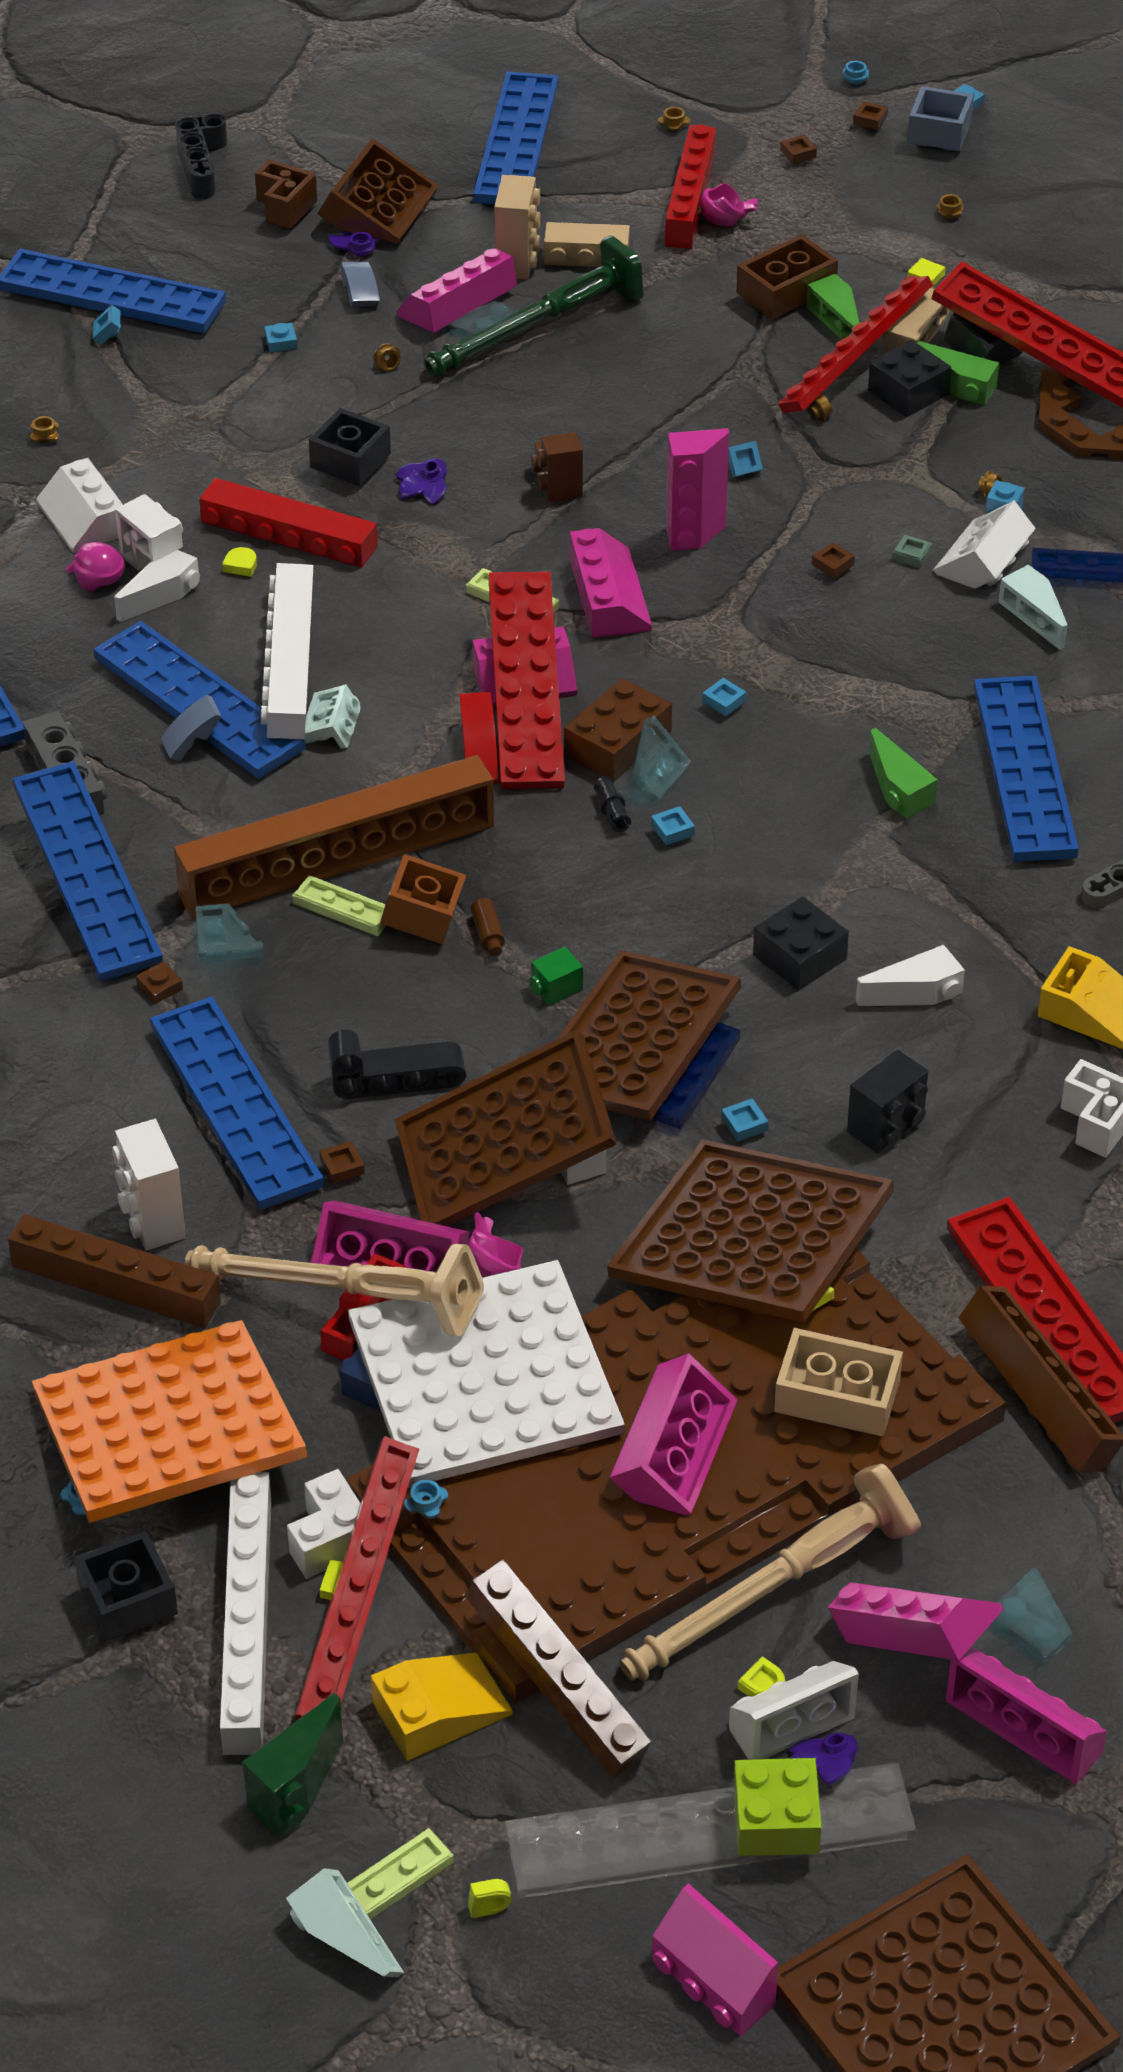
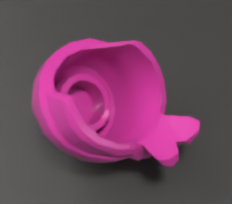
[699,183,758,227]
[66,542,125,592]
[468,1212,523,1278]

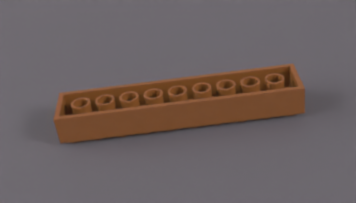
[174,755,494,919]

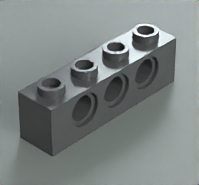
[23,711,107,815]

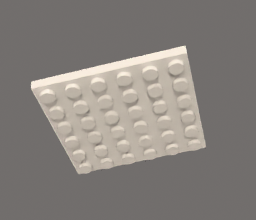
[348,1260,625,1487]

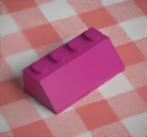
[396,248,517,333]
[666,428,729,551]
[570,528,652,638]
[311,1201,470,1273]
[610,1353,737,1515]
[828,1582,1003,1661]
[946,1648,1107,1785]

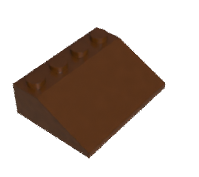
[317,138,439,243]

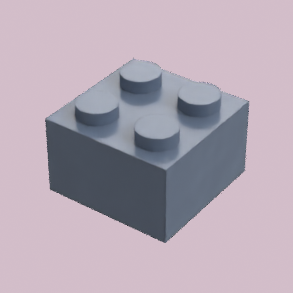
[907,86,974,151]

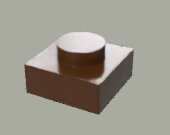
[853,101,888,130]
[780,134,817,164]
[812,542,855,579]
[136,961,183,1004]
[319,1141,365,1184]

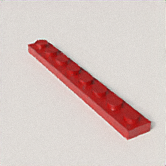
[778,275,933,413]
[294,1436,420,1720]

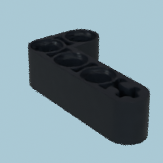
[175,113,228,199]
[328,1030,467,1099]

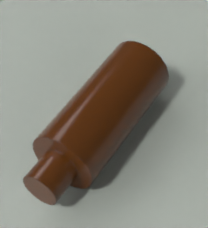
[470,898,505,956]

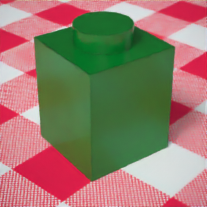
[529,947,583,1006]

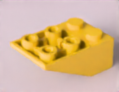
[1038,946,1123,1049]

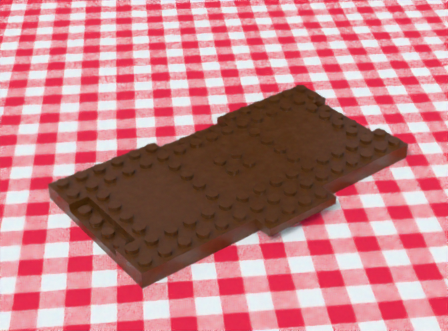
[346,1248,1006,1704]

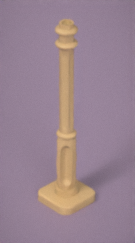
[185,1243,484,1336]
[619,1464,921,1681]

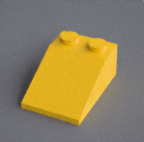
[371,1652,512,1761]

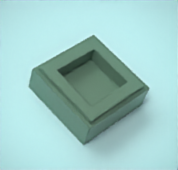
[892,535,932,569]

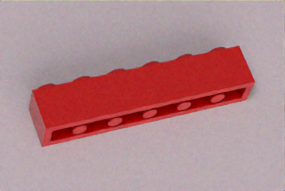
[665,124,716,249]
[199,478,378,568]

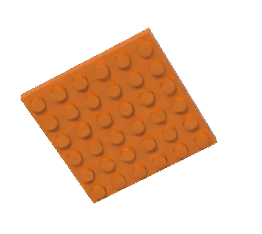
[32,1320,308,1523]

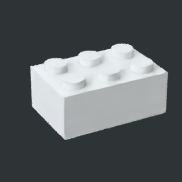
[112,1118,186,1251]

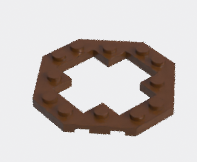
[1038,349,1123,460]

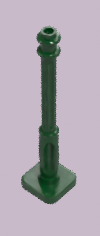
[424,235,643,376]

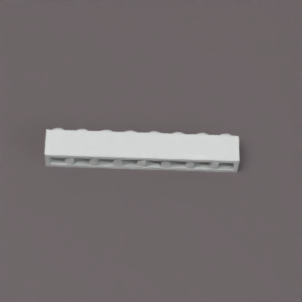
[261,563,313,740]
[220,1472,271,1755]

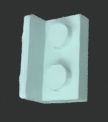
[305,685,361,749]

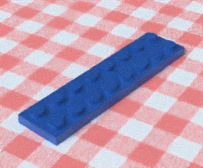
[473,71,559,205]
[0,249,226,333]
[93,620,306,779]
[974,676,1079,862]
[13,761,163,981]
[150,996,324,1211]

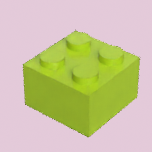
[733,1758,822,1856]

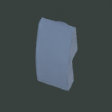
[340,262,380,307]
[161,695,221,761]

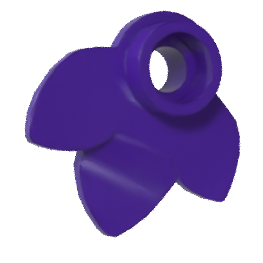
[329,231,381,257]
[395,458,447,505]
[789,1732,858,1786]

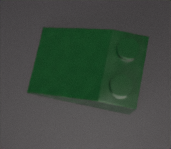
[242,1693,343,1836]

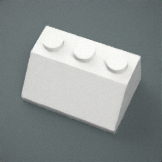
[36,458,123,554]
[933,500,1036,589]
[729,1661,859,1760]

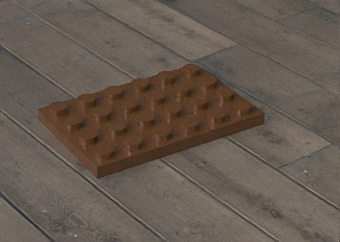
[557,950,741,1121]
[395,1029,617,1226]

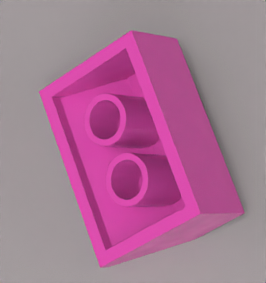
[472,627,577,708]
[652,1883,778,2037]

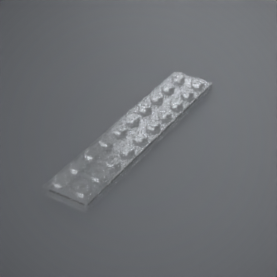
[505,1762,916,1899]

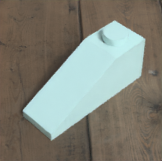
[999,565,1067,650]
[286,1868,404,1977]

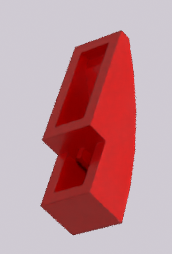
[459,692,499,784]
[321,1254,406,1360]

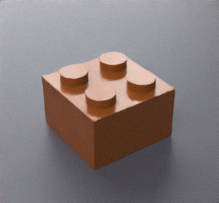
[380,854,466,944]

